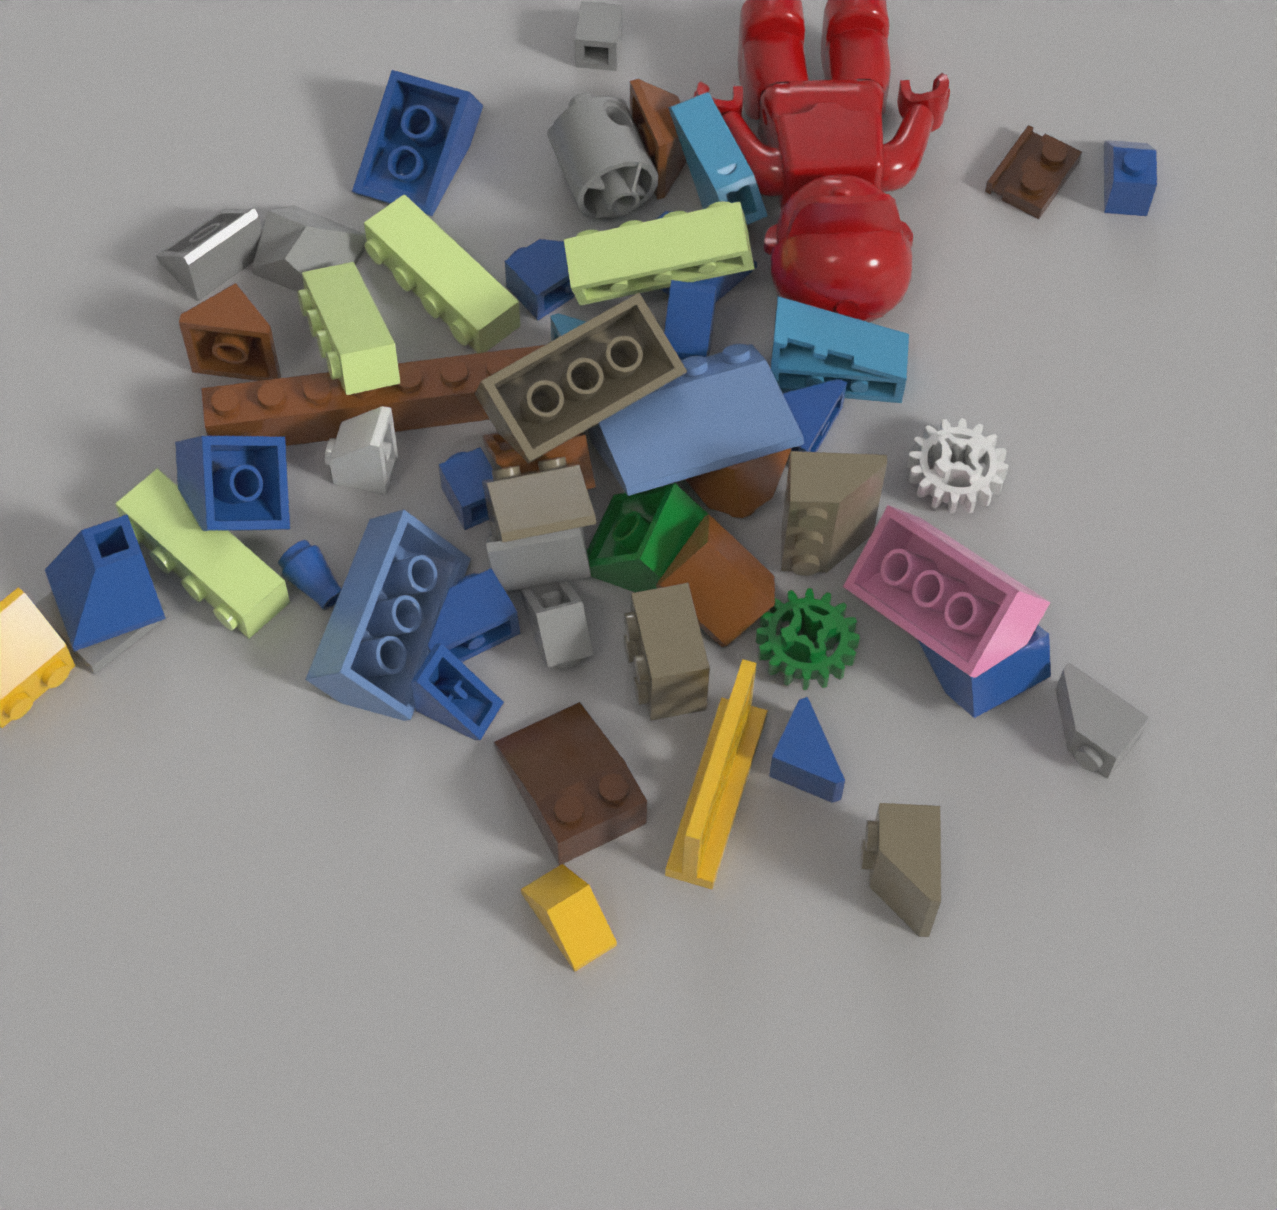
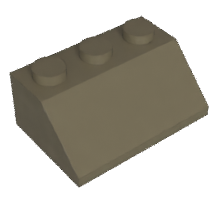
[781,451,887,576]

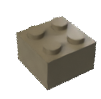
[623,583,710,721]

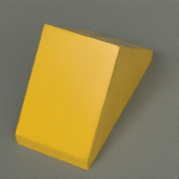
[521,864,617,972]

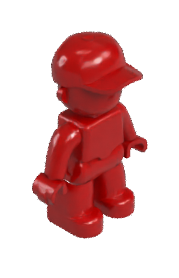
[694,0,950,322]

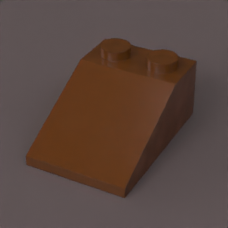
[494,702,647,865]

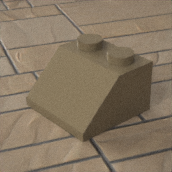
[482,456,597,542]
[861,803,941,937]

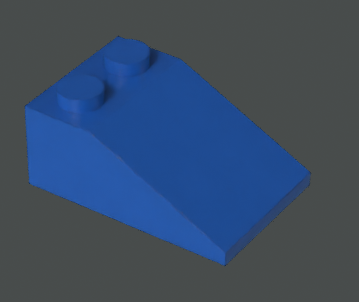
[352,70,484,217]

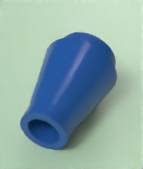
[278,540,342,610]

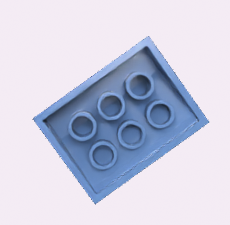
[588,344,804,496]

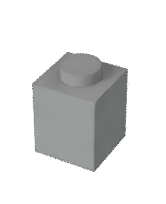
[575,1,622,71]

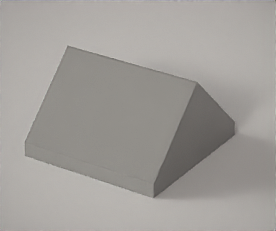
[156,208,262,301]
[486,527,591,592]

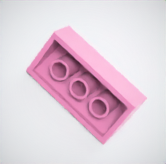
[843,505,1051,678]

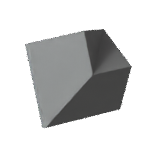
[252,205,367,292]

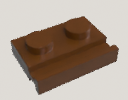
[985,125,1082,219]

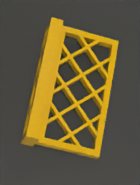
[665,659,768,890]

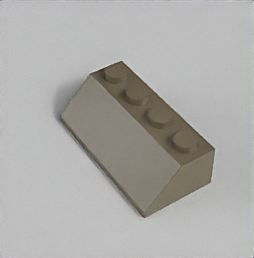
[475,293,687,464]

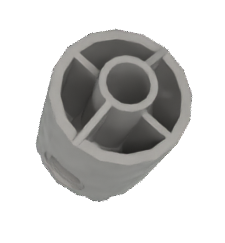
[547,93,658,219]

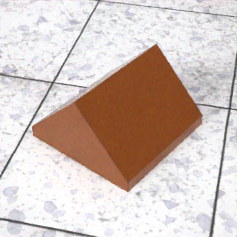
[179,283,281,381]
[655,515,775,647]

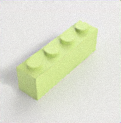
[364,194,520,353]
[564,201,754,306]
[297,262,400,395]
[115,468,290,639]

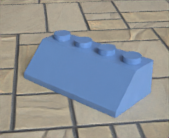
[305,509,471,721]

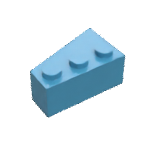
[770,296,909,403]

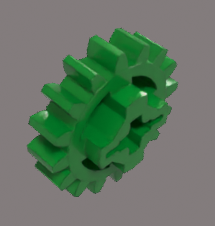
[755,588,860,690]

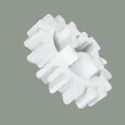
[907,418,1008,514]

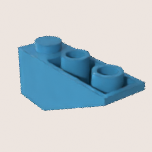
[668,92,768,225]

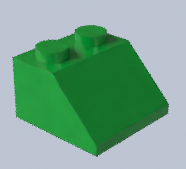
[587,483,709,593]

